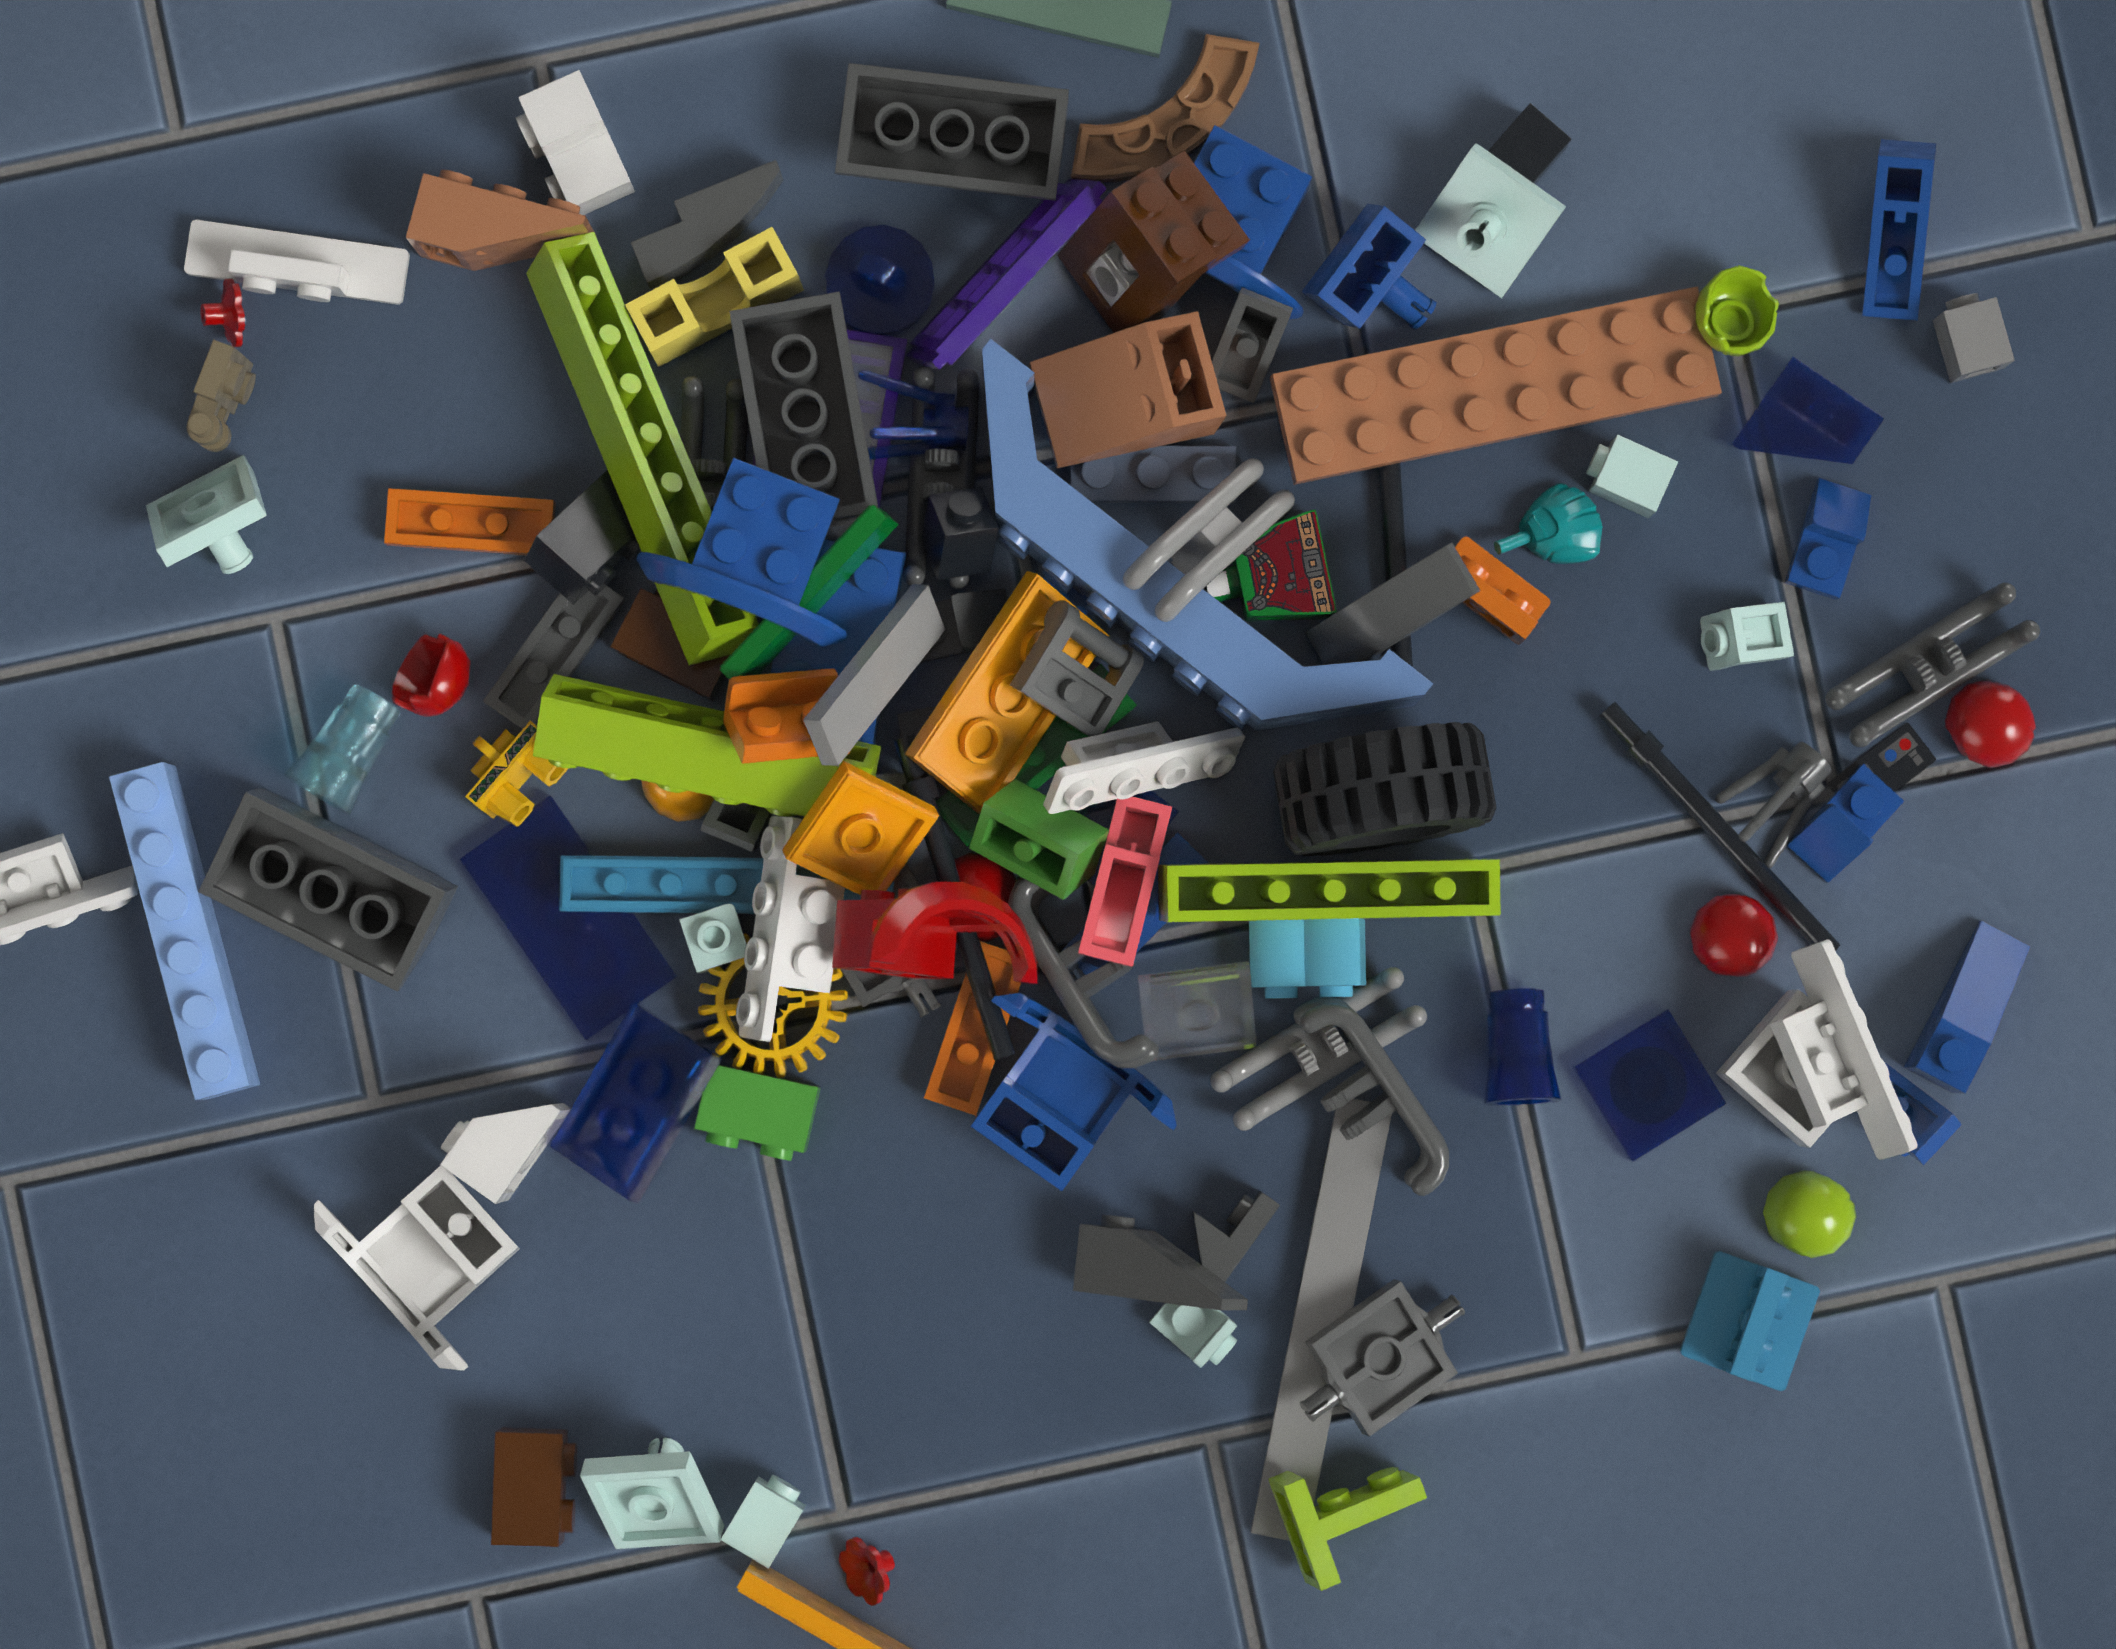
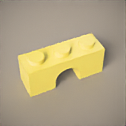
[625,227,804,367]

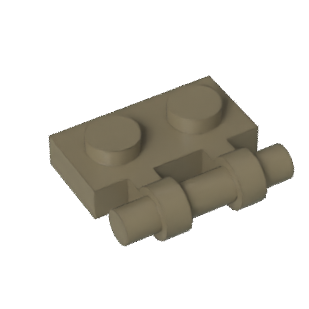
[186,339,256,452]

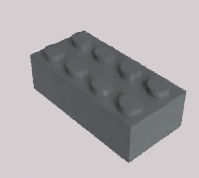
[729,292,878,528]

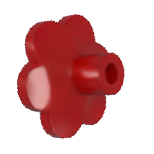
[200,278,245,347]
[839,1537,895,1606]

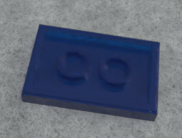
[550,1003,722,1204]

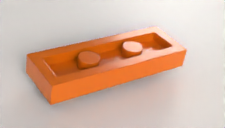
[384,488,556,555]
[924,941,1021,1116]

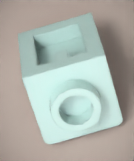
[1700,602,1794,671]
[679,904,747,974]
[1149,1303,1237,1368]

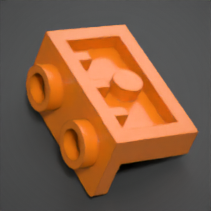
[1455,536,1551,645]
[723,668,850,764]

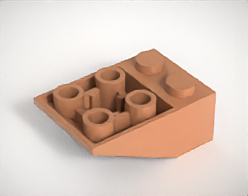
[406,170,596,271]
[1029,311,1227,468]

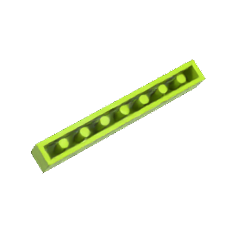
[526,232,759,665]

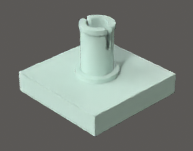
[1415,143,1566,298]
[146,455,267,574]
[580,1438,724,1549]

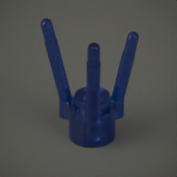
[858,370,969,460]

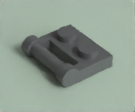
[1010,600,1144,737]

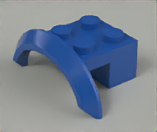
[1194,125,1312,320]
[637,458,848,647]
[970,993,1177,1191]

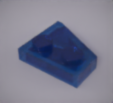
[1731,356,1885,464]

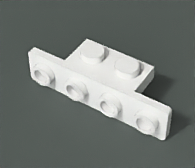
[184,220,410,305]
[1043,721,1245,814]
[736,816,845,1042]
[0,833,138,945]
[1770,939,1917,1160]

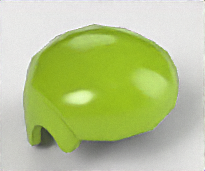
[1694,265,1779,357]
[1763,1171,1856,1258]

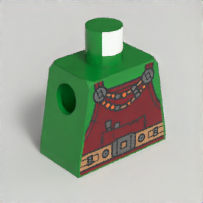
[1205,509,1337,621]

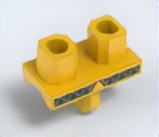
[465,720,568,827]

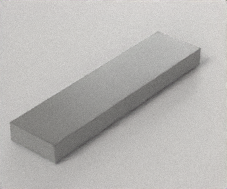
[803,584,945,766]

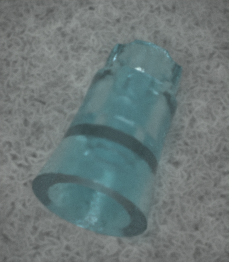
[283,684,400,815]

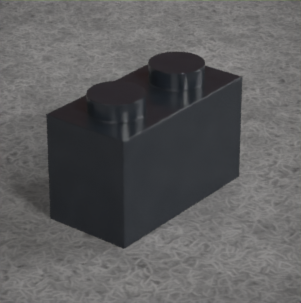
[524,469,642,605]

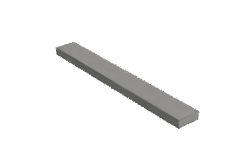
[1250,1098,1392,1541]

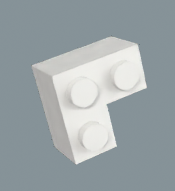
[515,70,635,215]

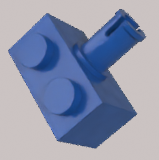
[1302,203,1437,330]

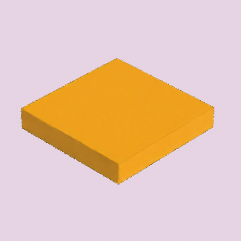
[782,761,939,895]

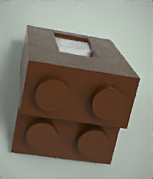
[1057,150,1250,333]

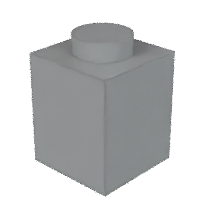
[1933,293,2015,383]

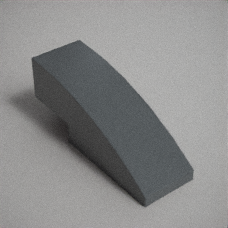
[631,160,783,290]
[1305,543,1480,665]

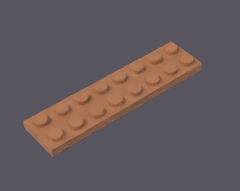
[1270,286,1722,485]

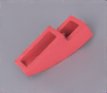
[1078,796,1172,967]

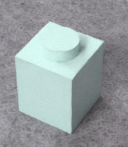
[1586,435,1678,519]
[720,1475,806,1569]

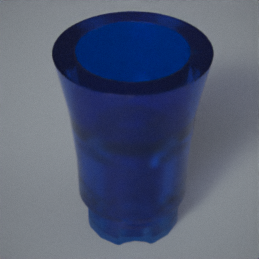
[1484,988,1562,1106]

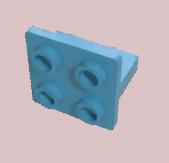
[1680,1251,1820,1391]

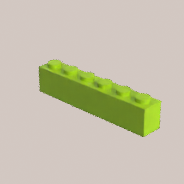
[533,674,881,817]
[1158,859,1501,922]

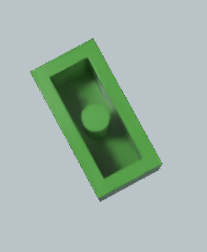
[969,779,1109,900]
[694,1063,821,1161]

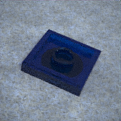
[1572,1009,1727,1162]

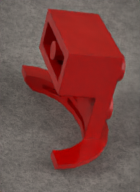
[832,882,1038,984]

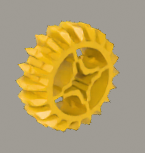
[698,933,848,1078]

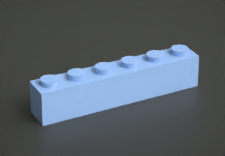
[109,762,260,1100]

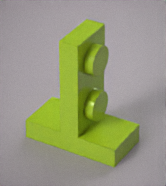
[1268,1467,1427,1591]

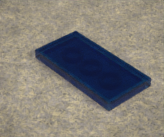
[460,795,678,1040]

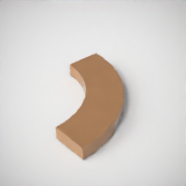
[1071,34,1260,183]

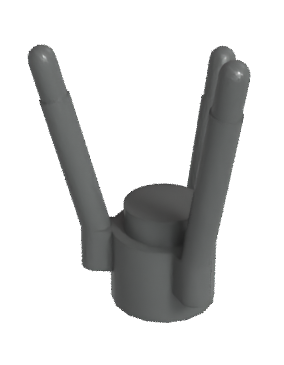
[1715,742,1832,868]

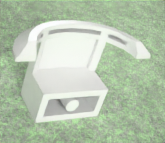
[314,1166,520,1370]

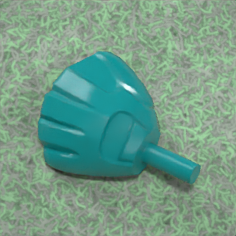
[1494,483,1603,564]

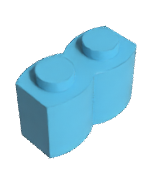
[1249,918,1366,999]

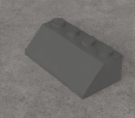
[835,63,1069,201]
[198,787,458,992]

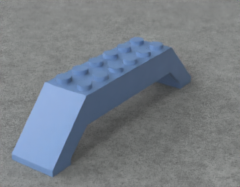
[982,339,1434,731]

